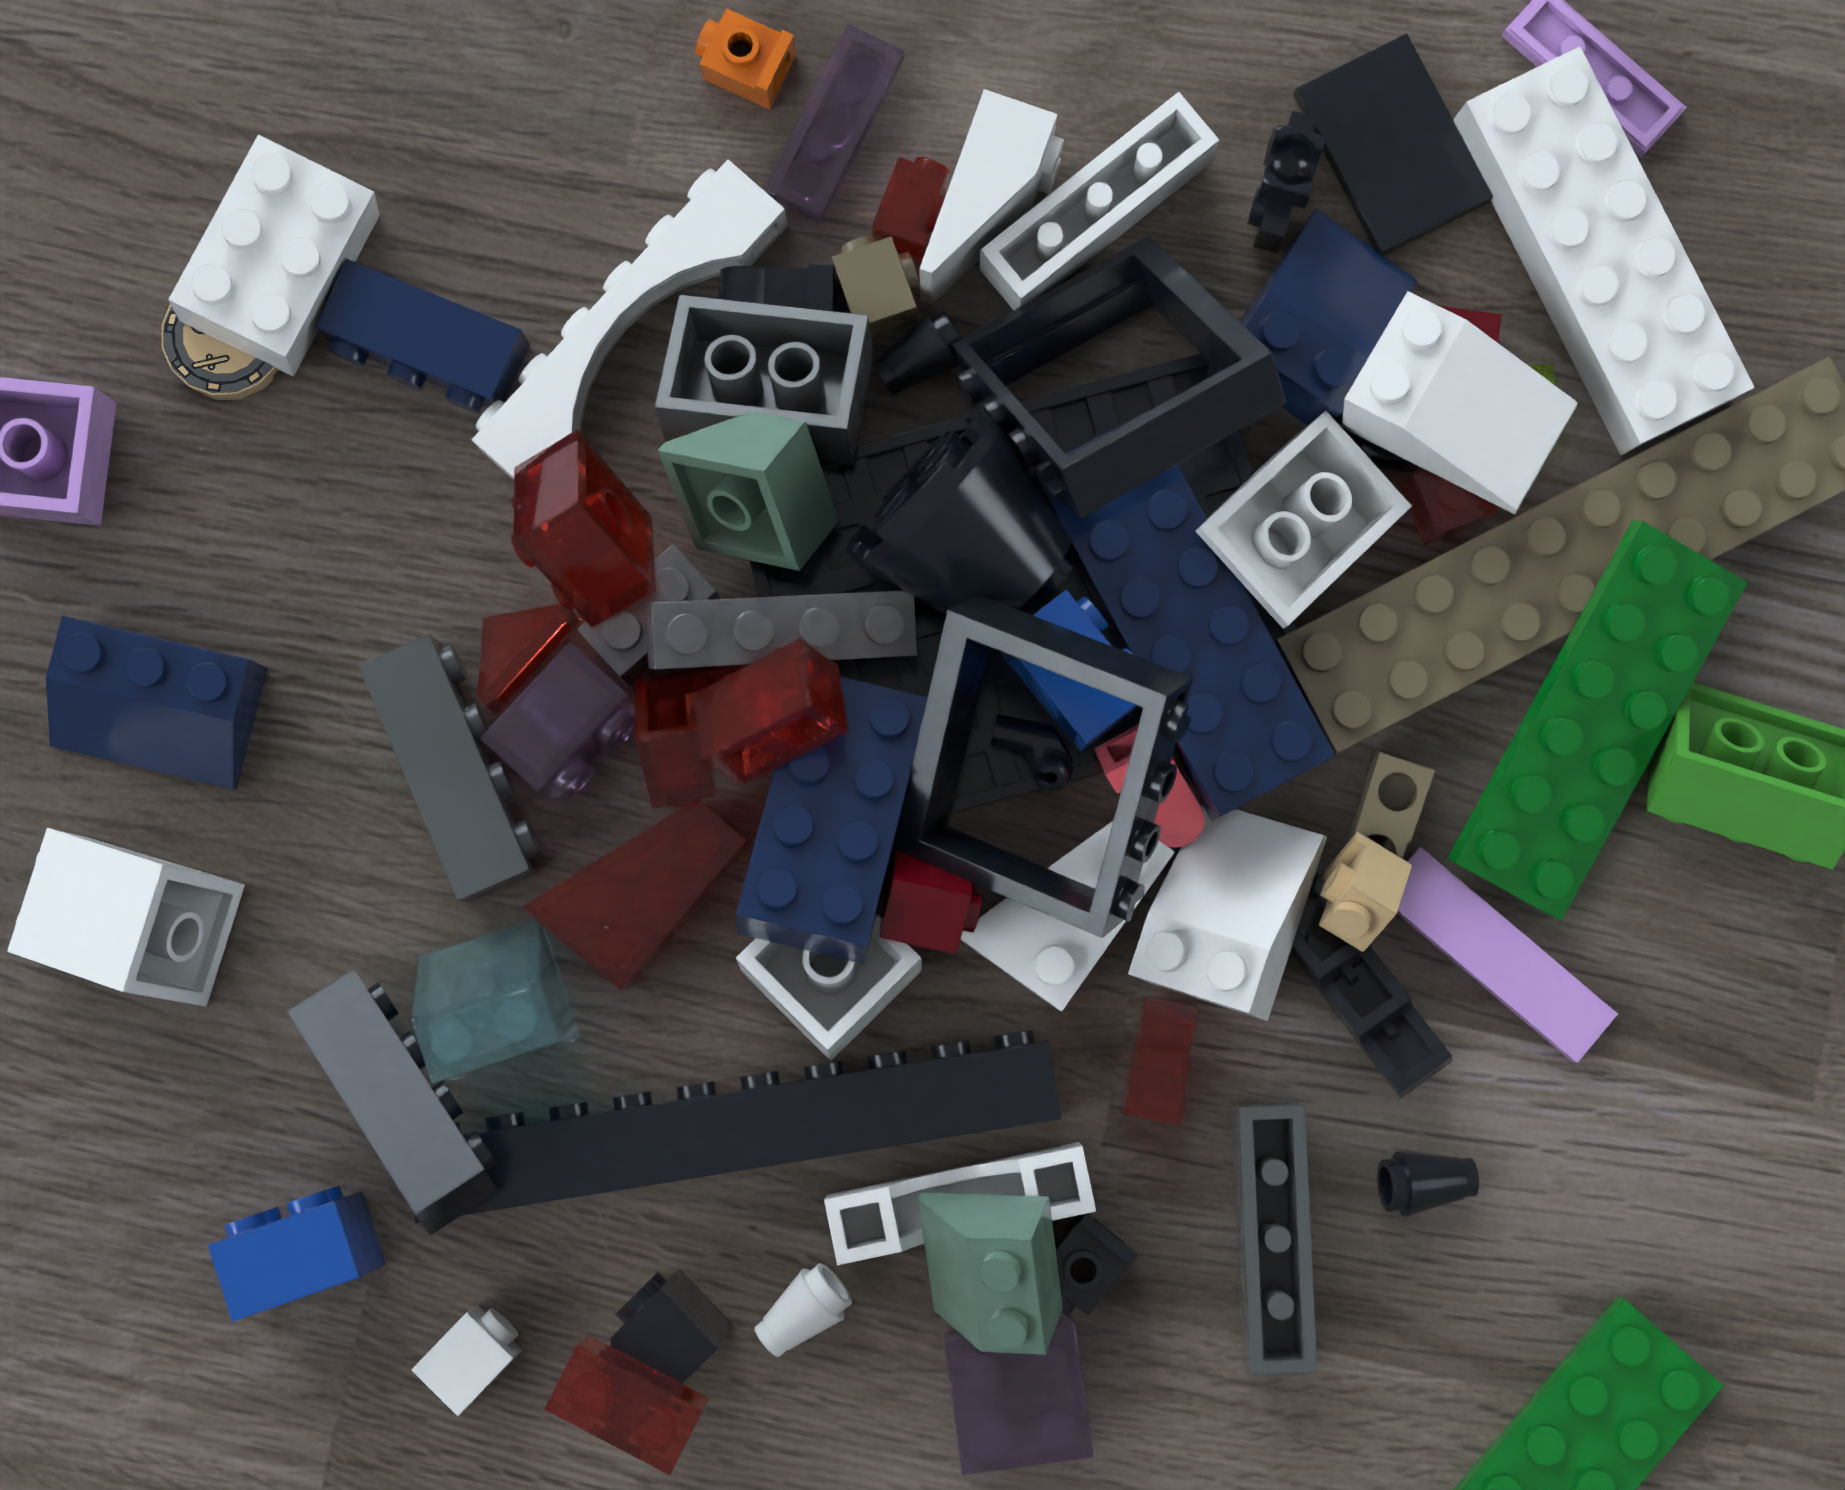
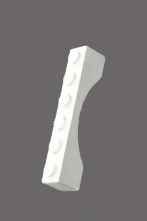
[471,160,788,501]

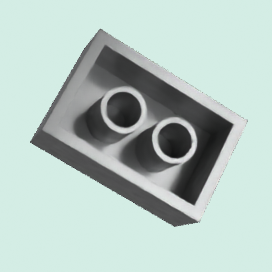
[655,295,874,465]

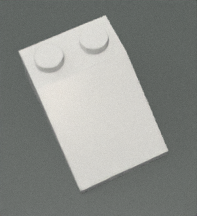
[919,89,1064,305]
[1342,291,1578,514]
[1195,411,1412,629]
[1128,805,1327,1021]

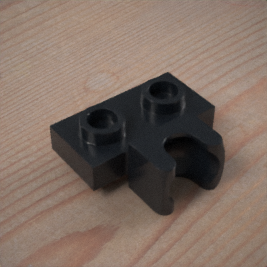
[1247,110,1326,253]

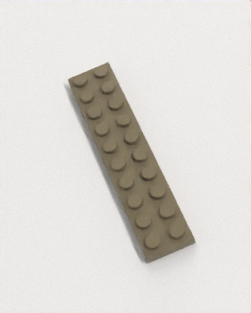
[1274,356,1845,754]

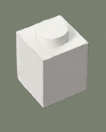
[412,1305,523,1416]

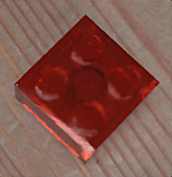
[511,430,656,628]

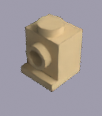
[1319,832,1412,952]

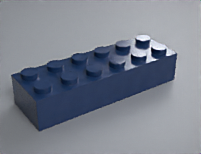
[1033,411,1336,821]

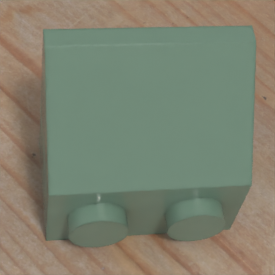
[658,411,839,571]
[918,1192,1063,1355]

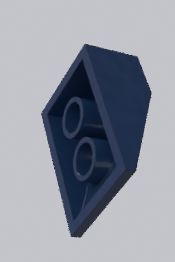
[1240,209,1418,425]

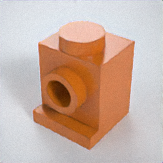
[695,8,797,110]

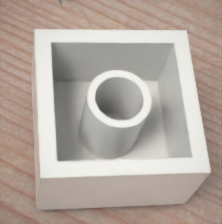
[736,915,922,1061]

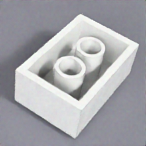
[168,135,380,377]

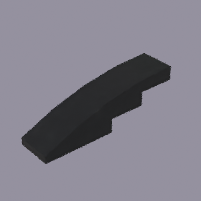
[1291,872,1452,1099]

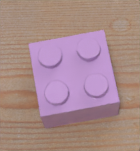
[0,377,117,526]

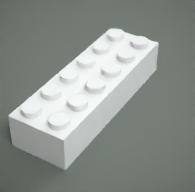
[1453,46,1755,456]

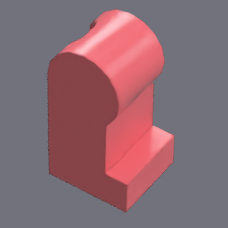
[1094,724,1205,847]

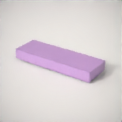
[1502,0,1687,158]

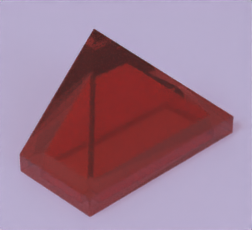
[477,603,581,713]

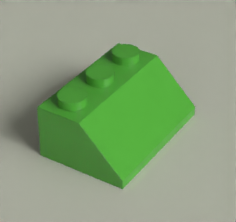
[1647,682,1845,870]

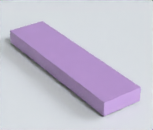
[1397,847,1618,1063]

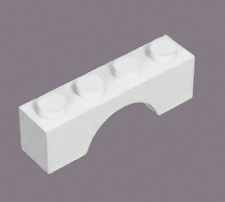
[824,1142,1096,1265]

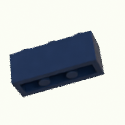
[316,259,530,413]

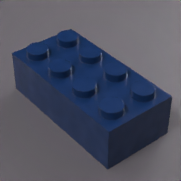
[736,667,928,964]

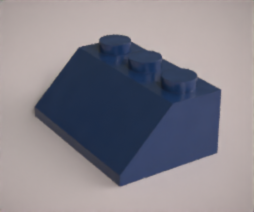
[46,616,268,790]

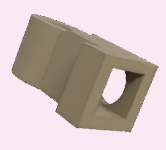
[1344,750,1435,859]

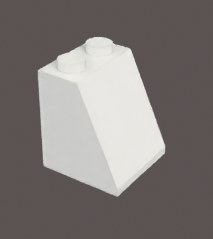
[7,828,245,1007]

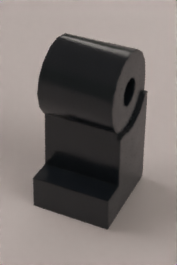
[719,263,836,312]

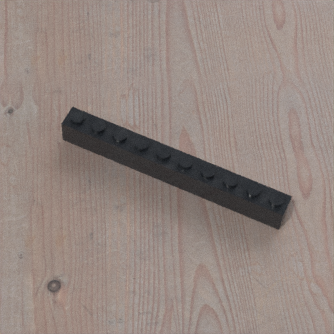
[414,1030,1061,1223]

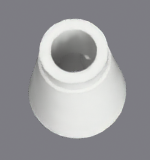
[755,1263,852,1357]

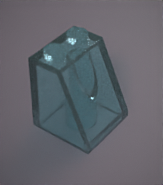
[411,917,580,1084]

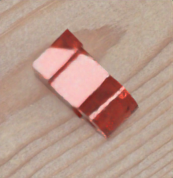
[1119,996,1197,1125]

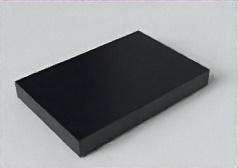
[1293,33,1493,255]

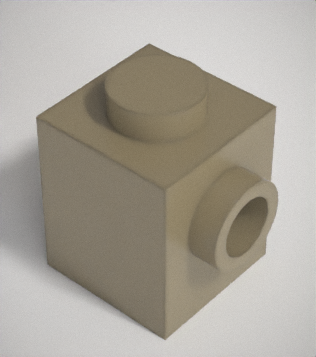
[832,235,920,338]

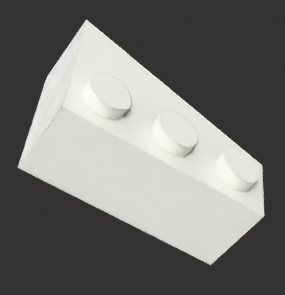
[961,821,1175,1011]

